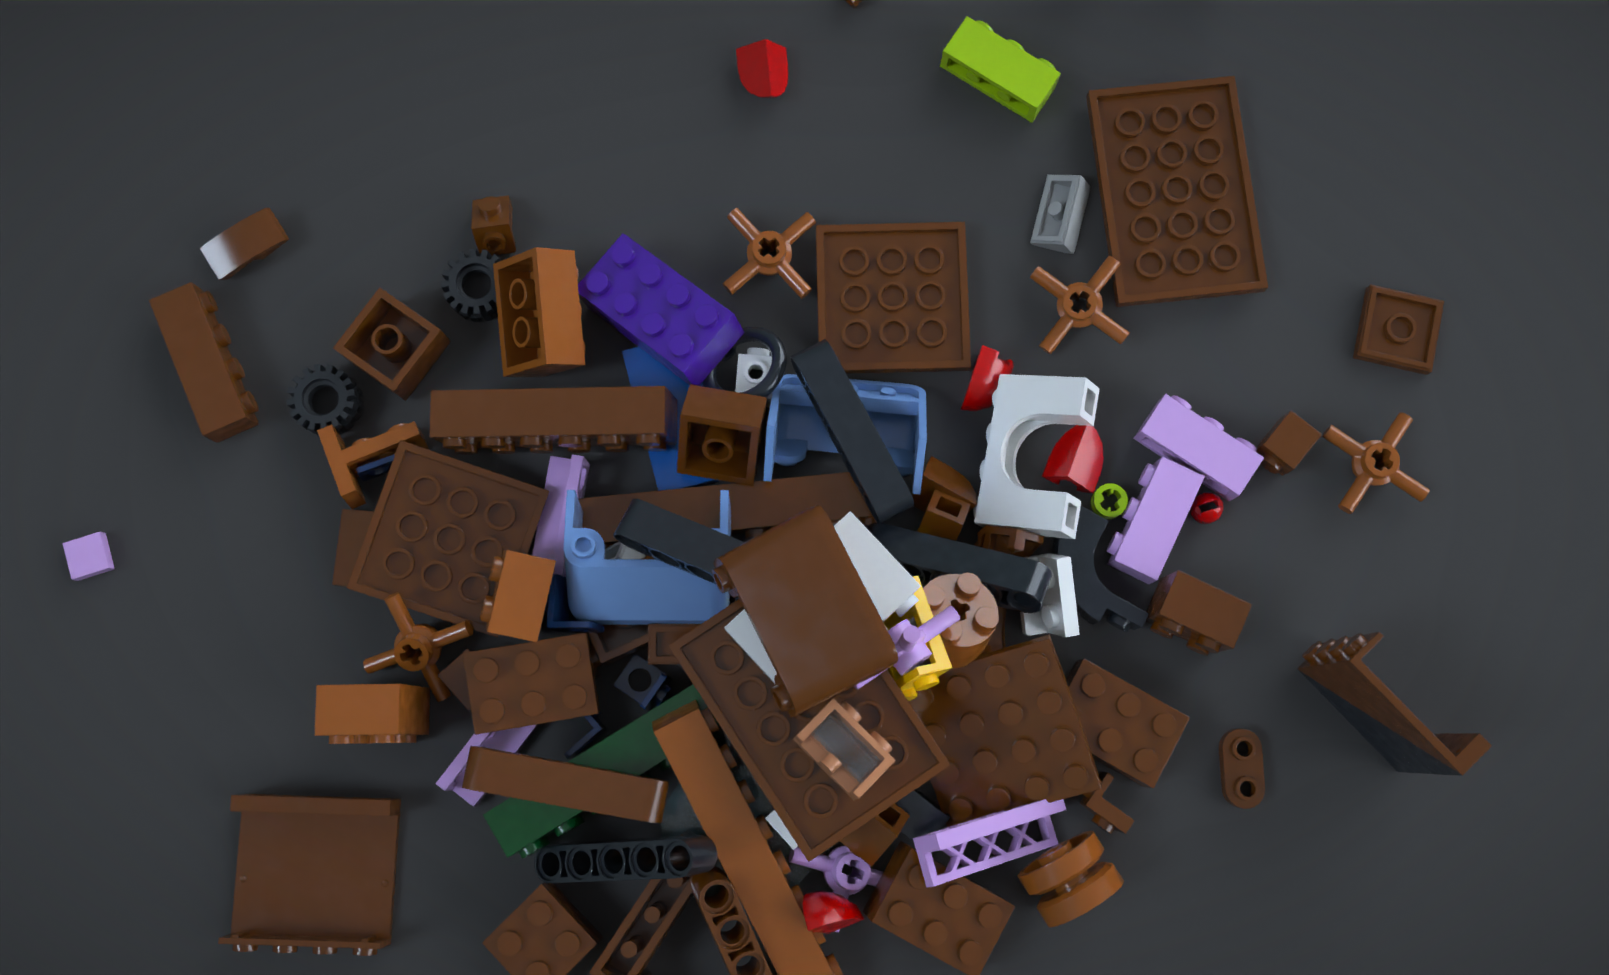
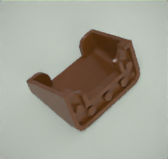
[712,505,898,718]

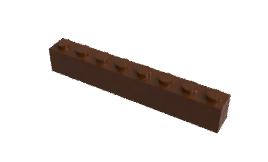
[579,472,889,549]

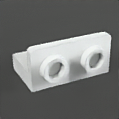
[1020,553,1080,638]

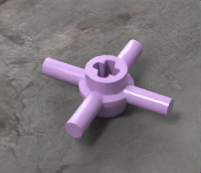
[854,606,960,690]
[789,845,883,932]

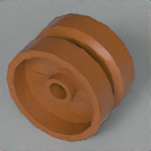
[1017,830,1124,928]

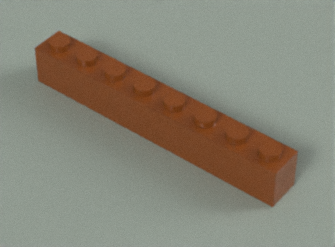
[652,700,844,975]

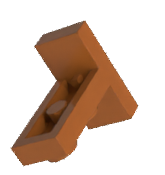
[317,421,429,509]

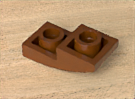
[200,208,289,280]

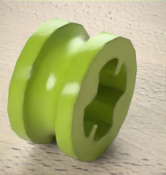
[1090,483,1128,520]

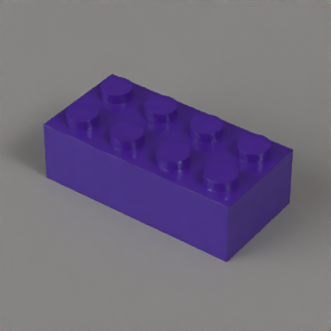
[578,233,745,386]

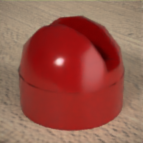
[1190,492,1224,524]

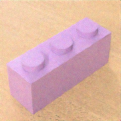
[1133,394,1264,501]
[1106,456,1205,584]

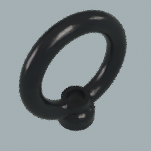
[702,327,787,397]

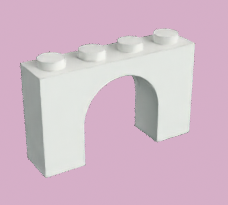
[973,374,1100,539]
[724,511,921,684]

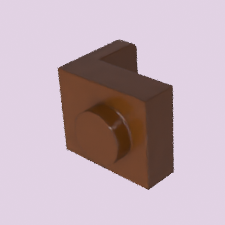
[471,195,516,256]
[1079,771,1134,835]

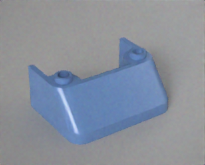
[763,374,927,495]
[563,490,731,625]

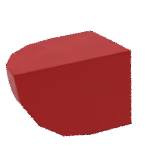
[736,39,788,98]
[961,345,1014,411]
[1042,425,1104,493]
[802,890,864,934]

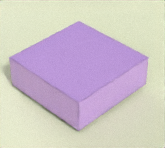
[63,532,115,581]

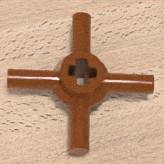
[722,208,816,299]
[1030,256,1130,355]
[1322,412,1430,514]
[363,592,473,702]

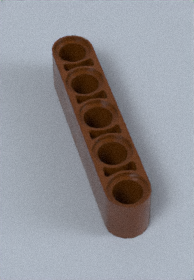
[462,746,669,824]
[691,866,772,975]

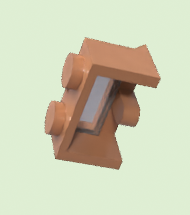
[793,698,896,801]

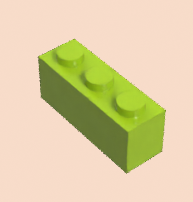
[940,16,1061,123]

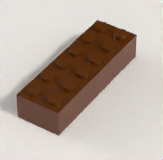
[430,386,678,455]

